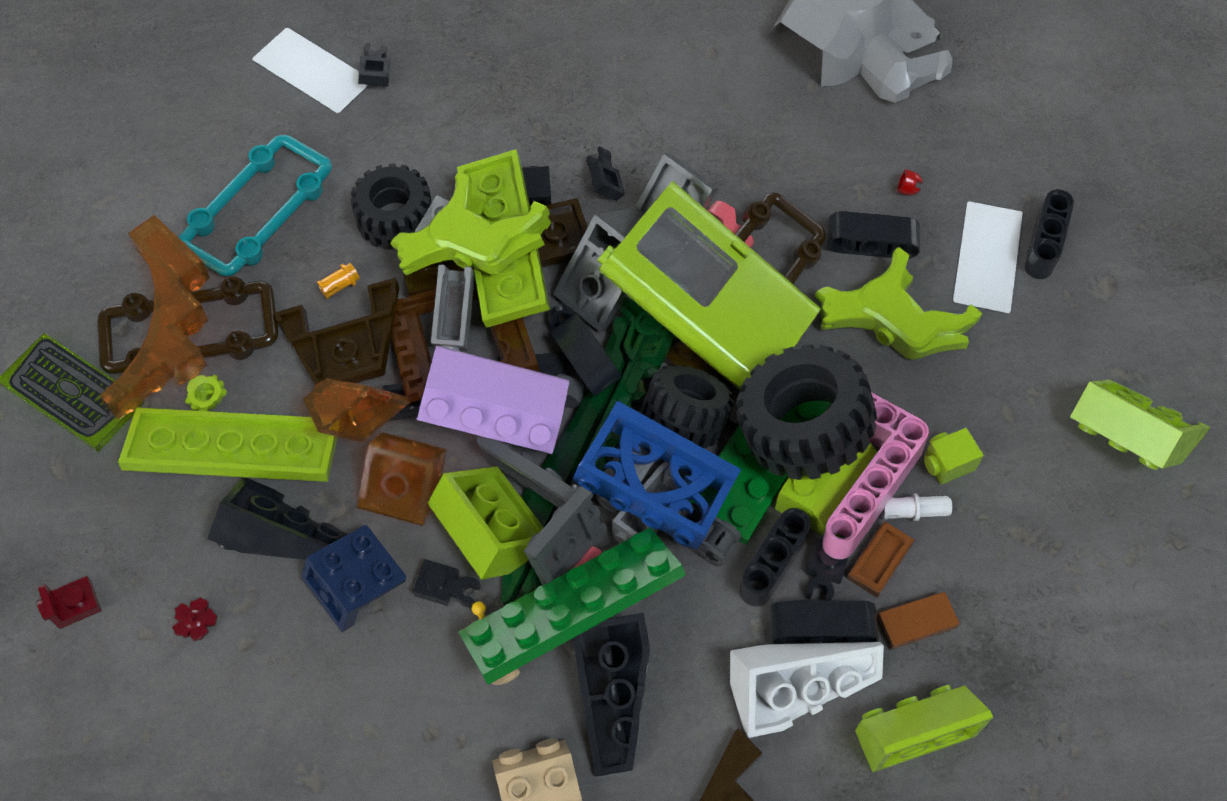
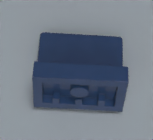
[301,525,406,632]

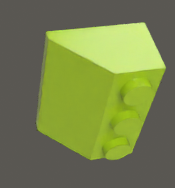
[775,443,877,538]
[428,466,544,580]
[855,685,994,773]

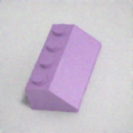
[417,345,569,454]

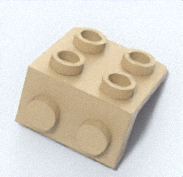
[492,739,582,801]

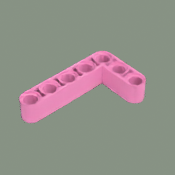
[822,393,929,559]

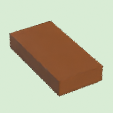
[847,521,915,598]
[877,591,960,650]

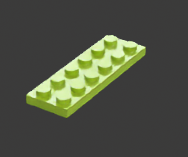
[457,149,550,328]
[118,407,340,482]

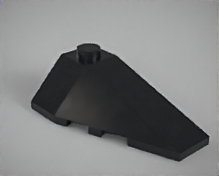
[207,477,347,560]
[572,612,650,777]

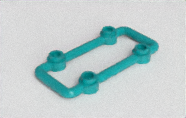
[177,135,332,276]

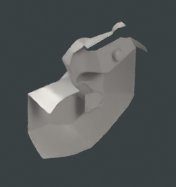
[767,0,953,103]

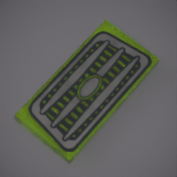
[0,333,145,453]

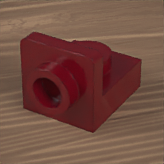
[37,576,102,629]

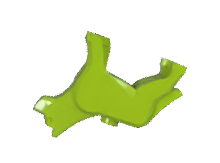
[391,171,551,275]
[814,247,983,360]

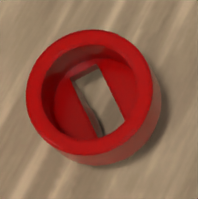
[897,169,923,196]

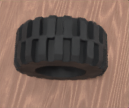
[736,344,877,480]

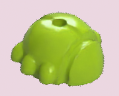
[185,375,227,411]

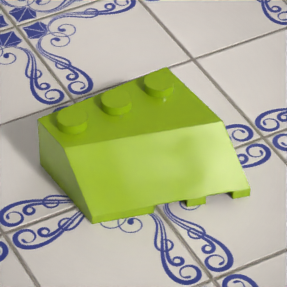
[1070,380,1210,470]

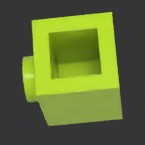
[924,427,984,485]

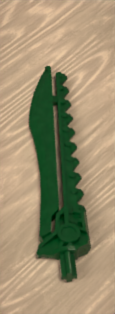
[500,276,680,606]

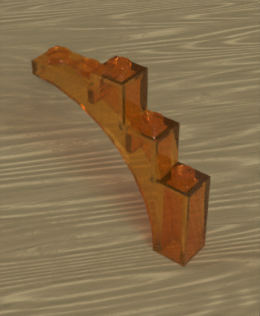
[100,215,210,420]

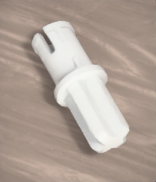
[881,494,952,521]

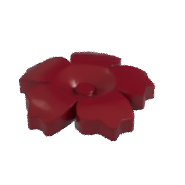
[172,597,218,642]

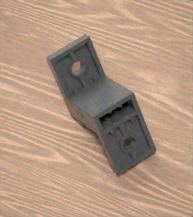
[553,153,718,332]

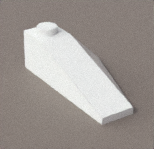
[730,642,884,738]

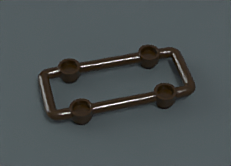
[689,192,826,307]
[97,276,278,378]

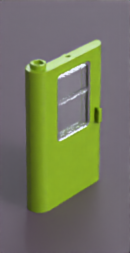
[597,181,821,391]

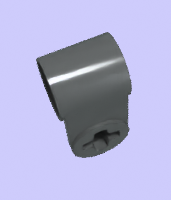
[678,503,741,566]

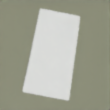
[252,28,368,113]
[953,201,1023,313]

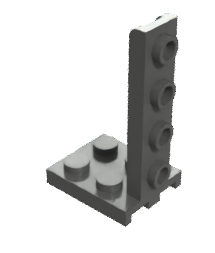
[477,436,607,585]

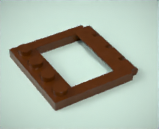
[391,278,540,402]

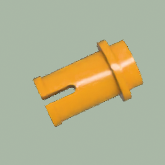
[316,263,360,300]

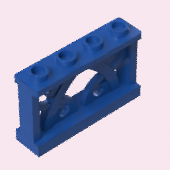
[573,401,741,549]

